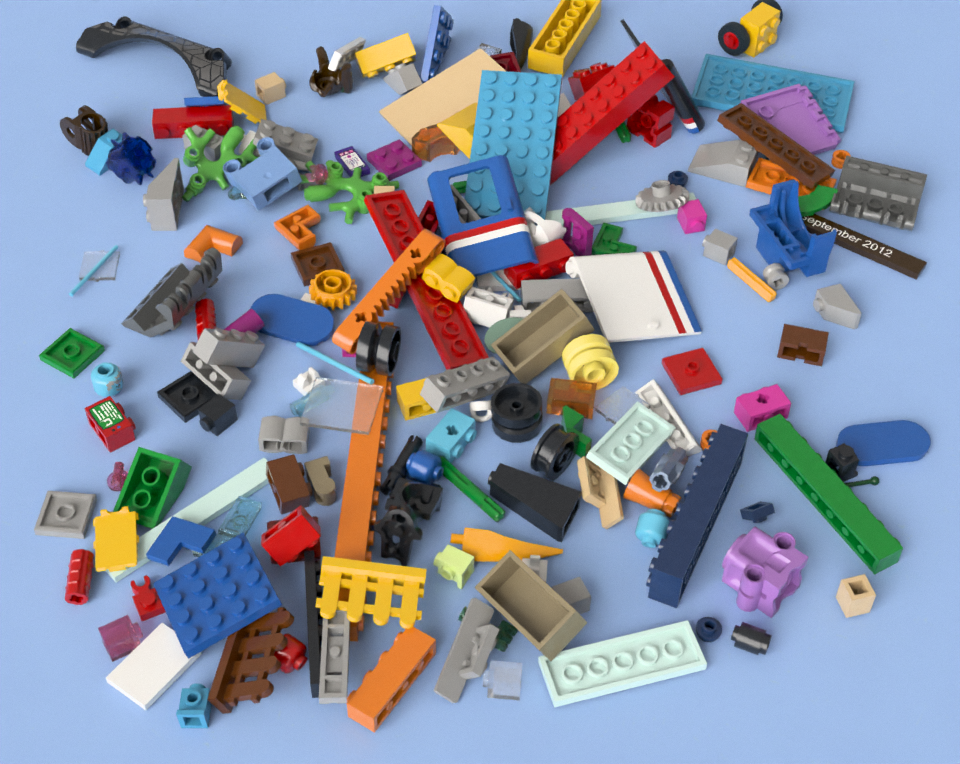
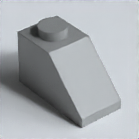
[813,284,862,329]

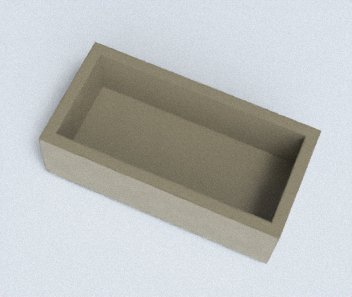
[491,289,595,384]
[474,550,587,661]

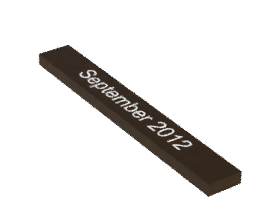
[802,214,927,280]

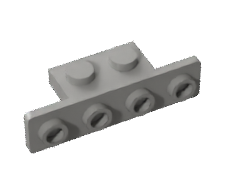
[434,598,499,703]

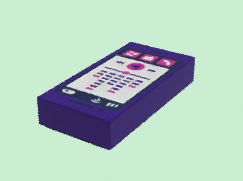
[334,146,370,177]

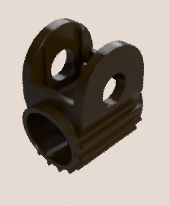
[60,105,108,156]

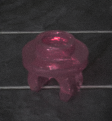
[305,164,328,185]

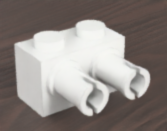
[464,286,514,328]

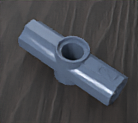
[649,447,689,492]

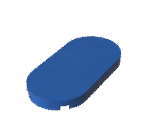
[250,294,335,346]
[836,420,931,466]

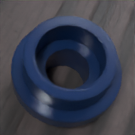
[668,171,688,187]
[696,617,722,642]

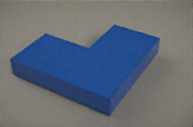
[146,516,217,566]

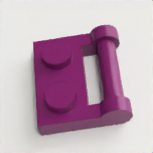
[562,208,594,256]

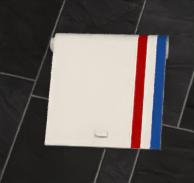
[565,250,702,343]

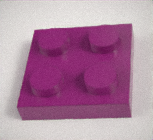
[367,139,422,181]

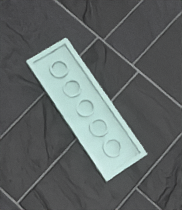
[538,620,707,707]

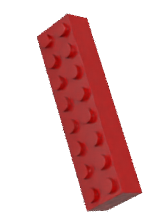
[550,41,675,185]

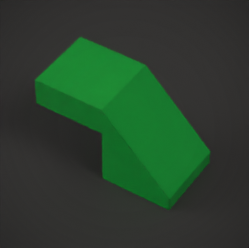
[561,405,592,458]

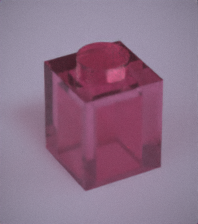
[98,615,143,662]

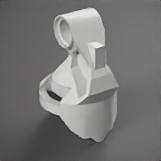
[502,207,566,270]

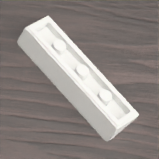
[635,379,703,457]

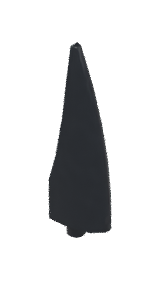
[510,18,533,69]

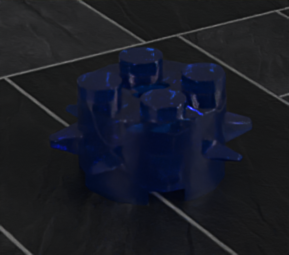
[106,132,156,185]

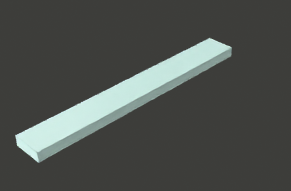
[536,192,696,228]
[106,458,269,583]

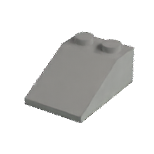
[688,140,758,187]
[143,158,184,231]

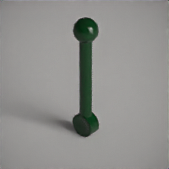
[844,476,880,487]

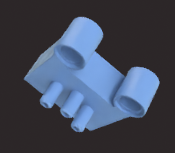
[223,137,303,211]

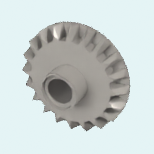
[635,180,689,212]

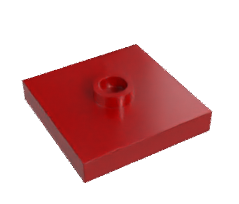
[661,348,722,395]

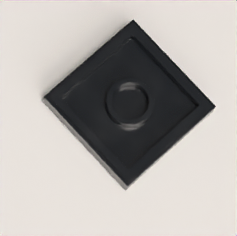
[157,371,217,423]

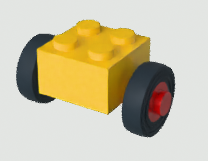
[718,0,783,58]

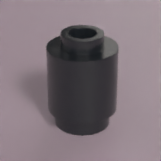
[731,622,772,655]

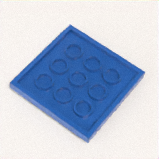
[153,532,282,659]

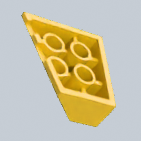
[355,33,416,78]
[437,103,478,159]

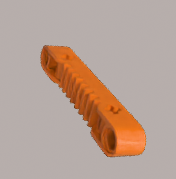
[332,229,445,354]

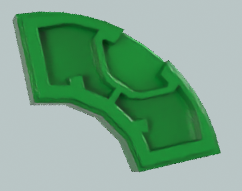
[798,185,838,217]

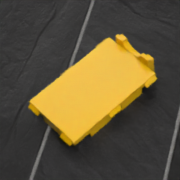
[217,79,267,124]
[93,506,139,572]

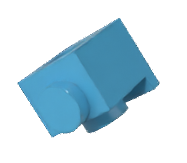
[176,683,212,728]

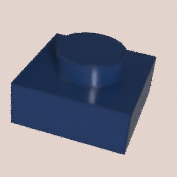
[740,501,775,523]

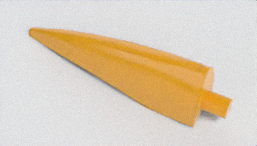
[450,527,563,562]

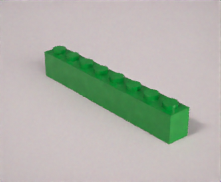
[754,414,903,575]

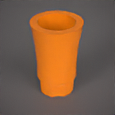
[623,468,682,518]

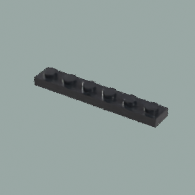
[304,550,323,698]

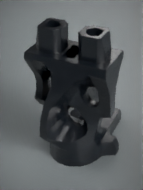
[374,477,443,566]

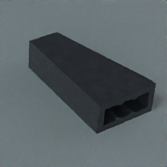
[488,463,581,543]

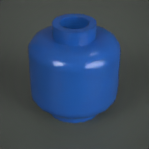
[406,450,444,484]

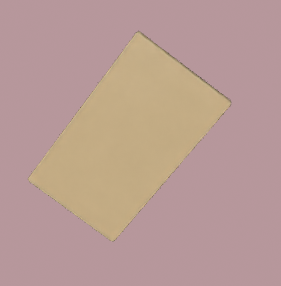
[379,49,505,150]

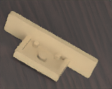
[577,456,624,529]

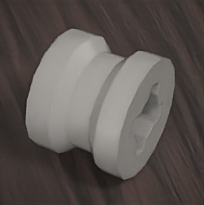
[763,263,789,290]

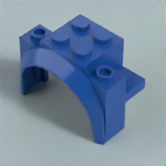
[749,179,837,277]

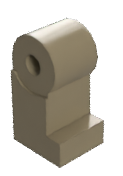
[304,456,337,506]

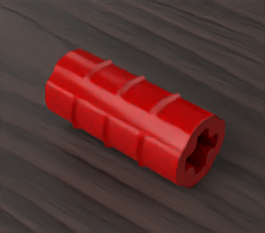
[195,298,217,340]
[65,549,94,605]

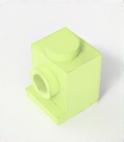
[433,544,474,589]

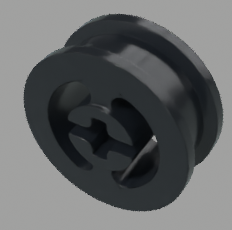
[530,423,579,480]

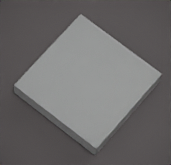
[34,491,97,539]

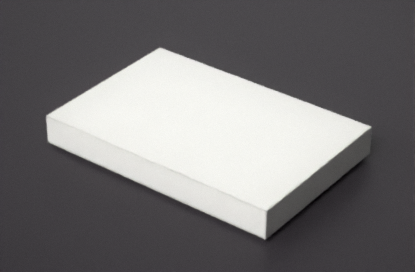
[106,623,202,710]

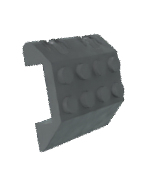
[829,155,927,232]
[121,248,223,338]

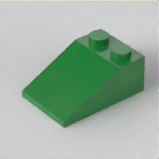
[113,447,192,529]

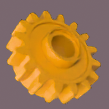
[309,269,357,311]

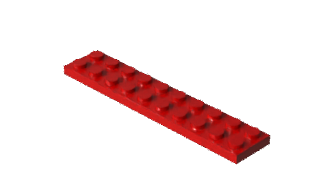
[364,190,489,370]

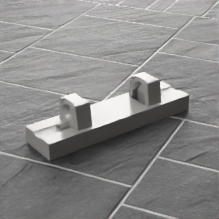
[319,610,350,704]

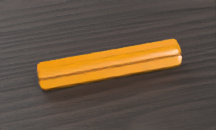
[727,257,777,302]

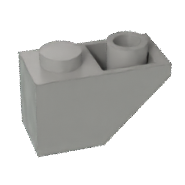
[383,63,422,95]

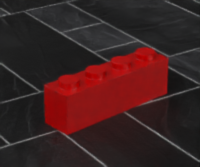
[152,105,234,139]

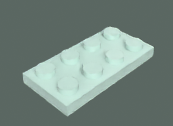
[586,401,676,485]

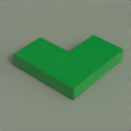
[591,223,637,255]

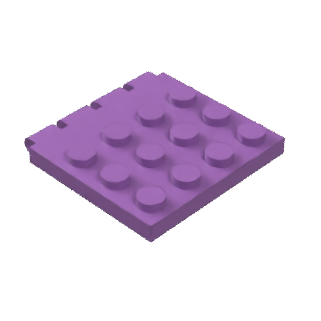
[739,84,841,155]

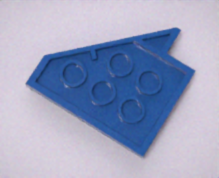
[420,5,454,83]

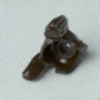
[309,46,353,97]

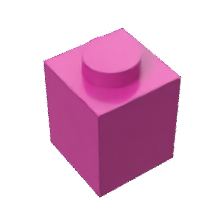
[677,199,707,234]

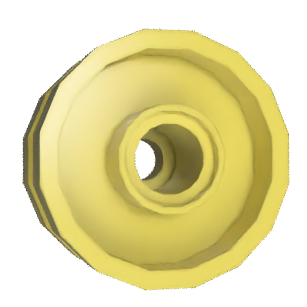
[562,334,619,392]

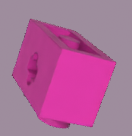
[734,384,791,432]

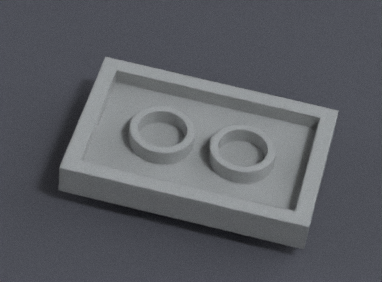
[252,119,318,163]

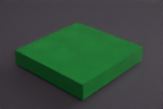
[39,328,105,379]

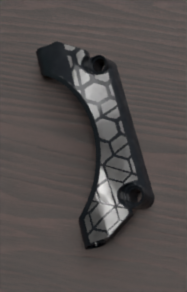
[76,16,232,97]

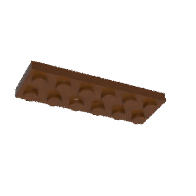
[717,103,835,189]

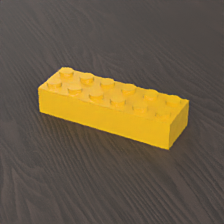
[528,0,602,77]

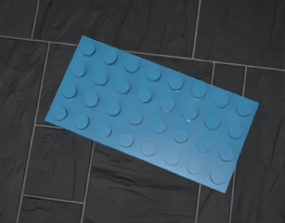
[691,54,855,133]
[465,70,562,223]

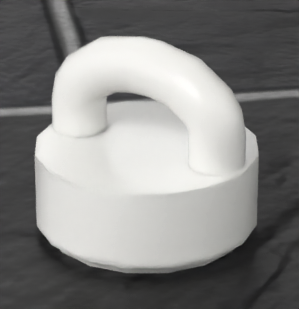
[469,400,492,422]

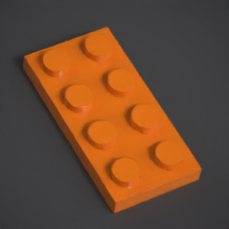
[746,157,837,210]

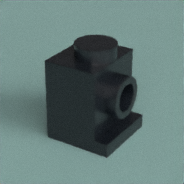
[825,443,859,482]

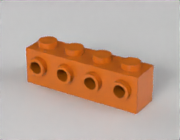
[346,627,436,733]

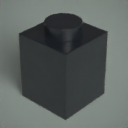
[198,393,237,436]

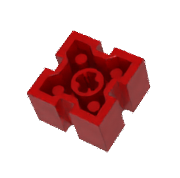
[627,95,675,148]

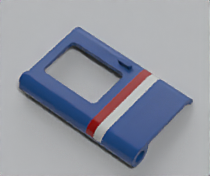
[427,155,539,285]

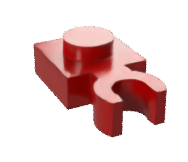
[131,575,166,621]

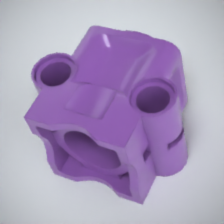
[722,526,808,618]

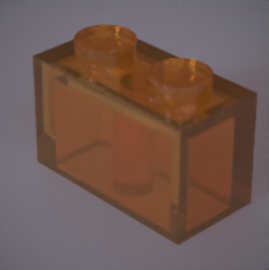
[546,378,597,419]

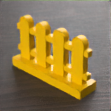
[315,556,427,629]

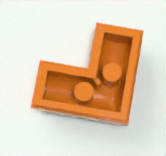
[274,205,321,250]
[184,225,243,263]

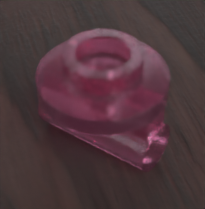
[107,462,128,491]

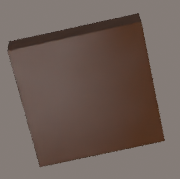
[291,242,345,287]

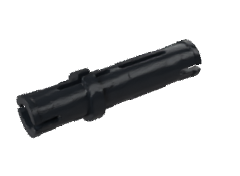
[380,435,423,496]

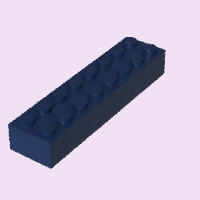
[646,424,748,608]

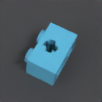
[426,408,477,463]

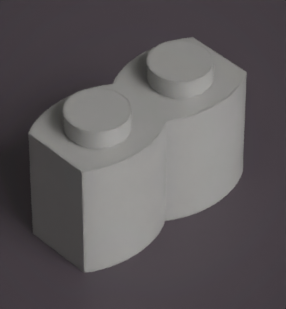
[258,416,310,454]

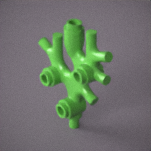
[182,126,258,202]
[300,160,399,224]

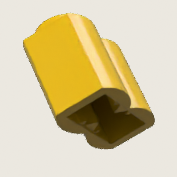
[422,254,475,302]

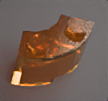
[412,124,460,162]

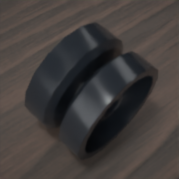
[356,321,401,376]
[491,383,543,443]

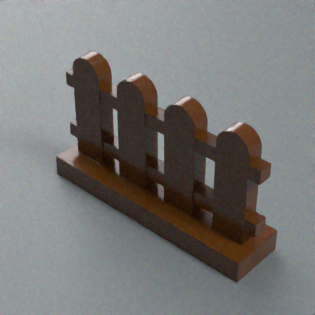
[207,607,294,714]

